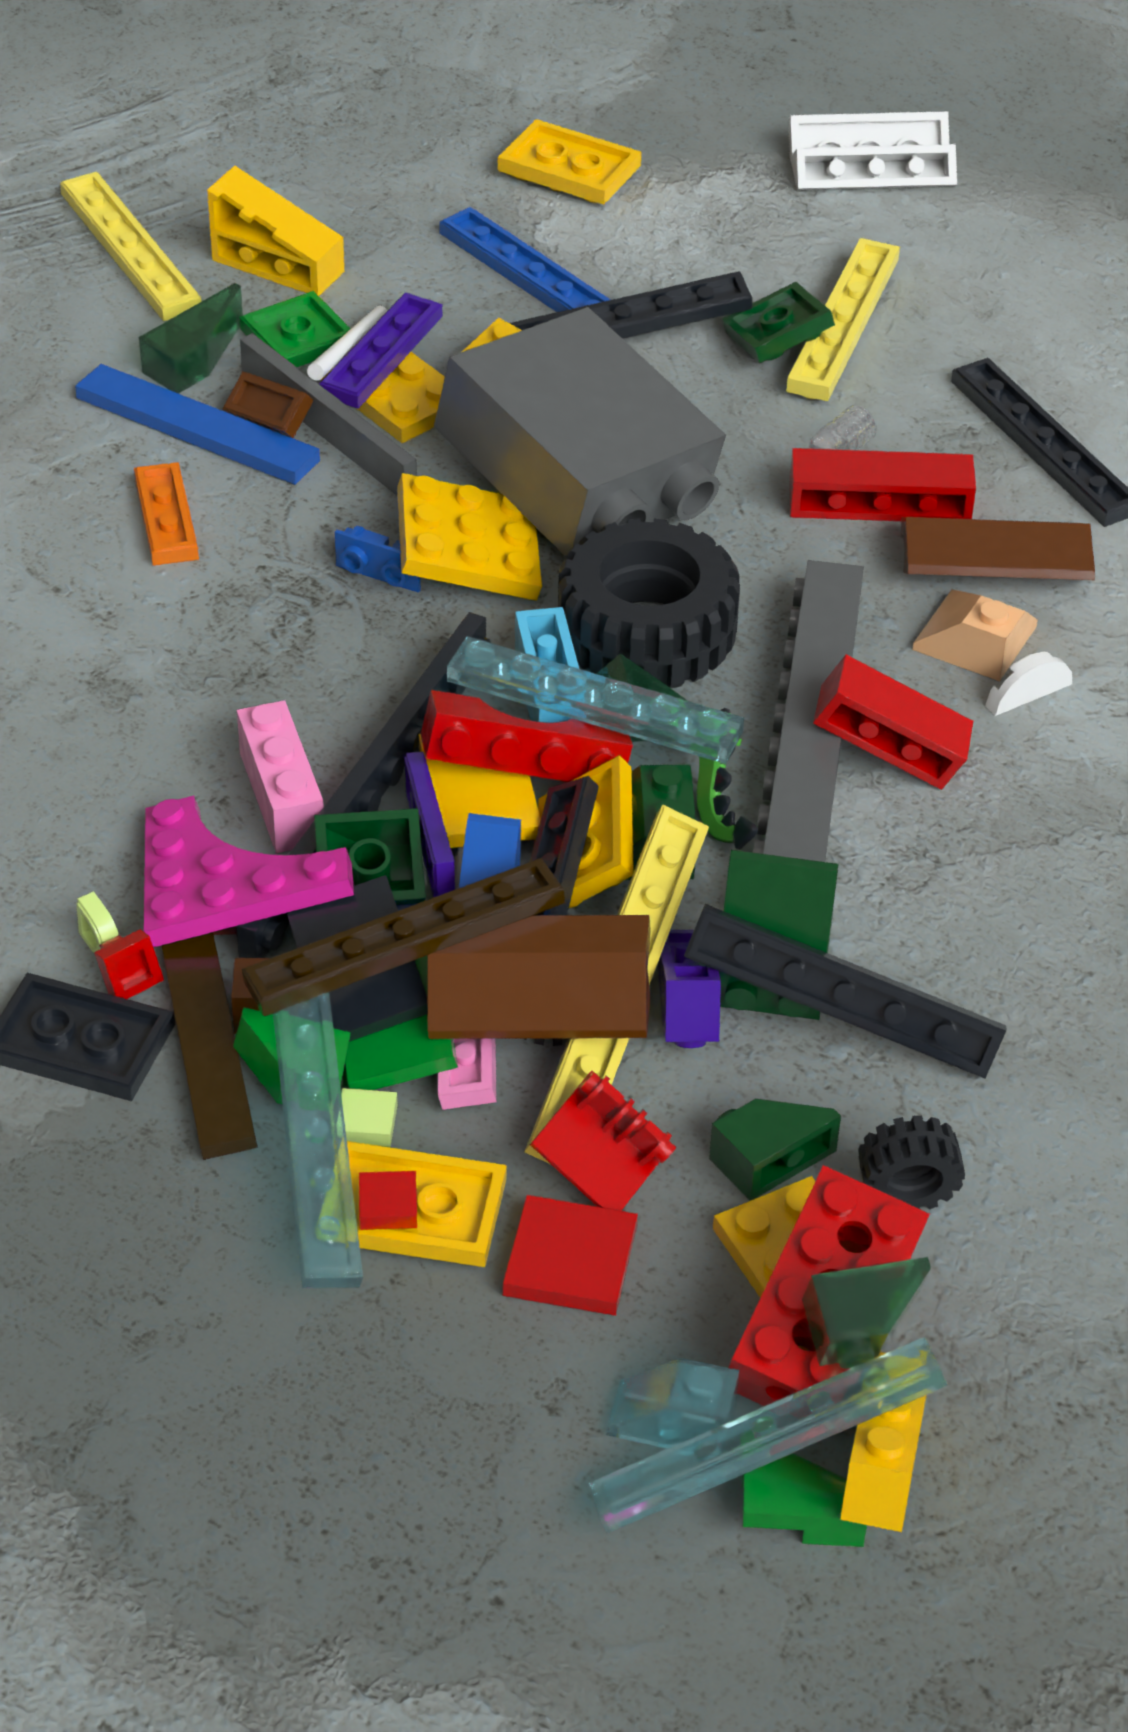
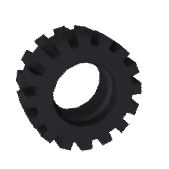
[858,1115,965,1210]

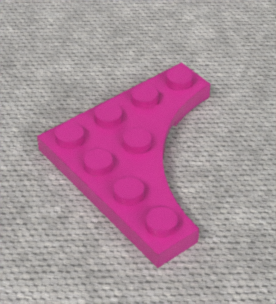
[144,795,354,947]

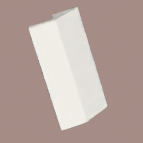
[788,111,957,190]

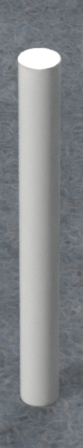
[307,306,388,380]

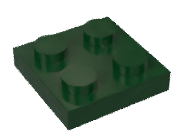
[722,281,835,363]

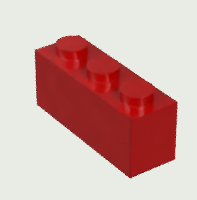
[813,654,974,790]

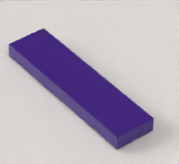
[319,292,443,409]
[404,751,455,898]

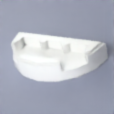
[985,651,1072,716]

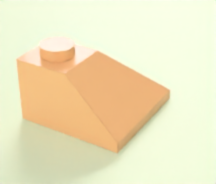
[913,589,1038,681]

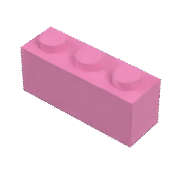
[237,700,323,854]

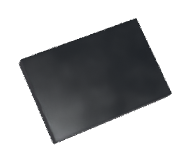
[287,875,428,1042]
[0,972,175,1101]

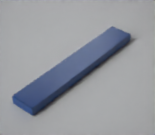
[439,207,611,312]
[75,364,320,485]

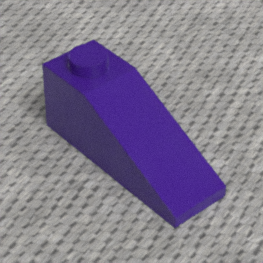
[658,930,721,1048]

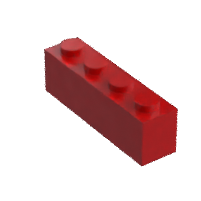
[789,448,976,522]

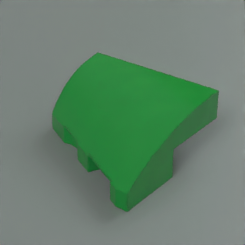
[741,1434,867,1547]

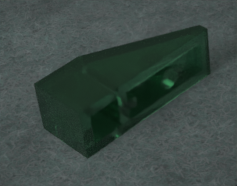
[139,283,243,394]

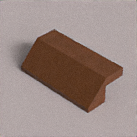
[901,517,1095,580]
[428,915,651,1039]

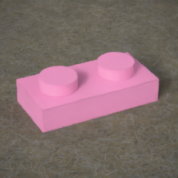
[438,1039,496,1110]

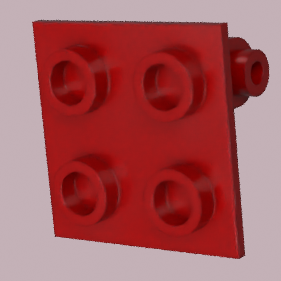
[530,1070,676,1211]

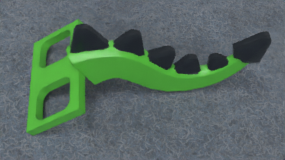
[644,708,758,850]

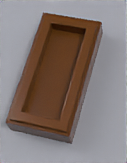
[222,371,314,438]

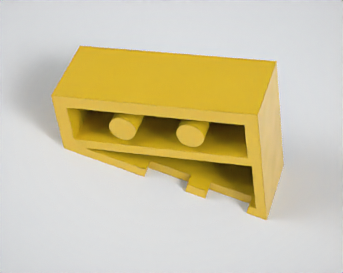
[207,166,344,296]

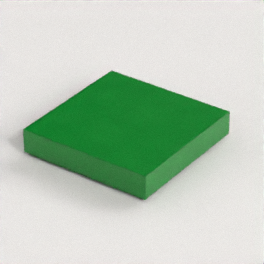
[239,291,351,367]

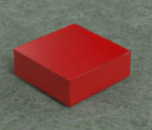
[359,1171,417,1230]

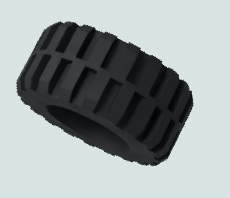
[558,518,740,690]

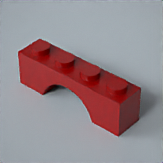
[421,690,633,782]

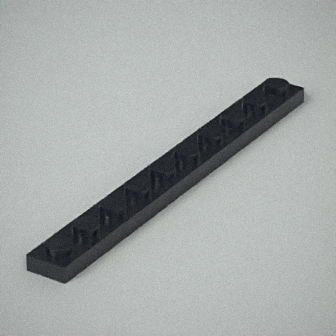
[236,612,491,958]

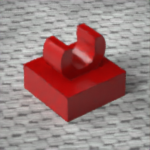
[94,929,164,999]

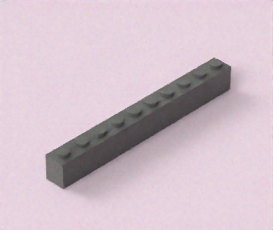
[753,560,864,862]

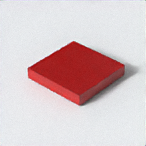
[503,1195,638,1316]

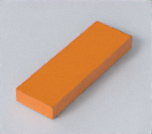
[134,462,199,566]

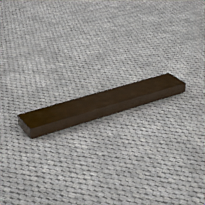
[241,858,565,1016]
[162,932,258,1160]

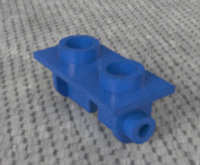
[335,526,421,593]

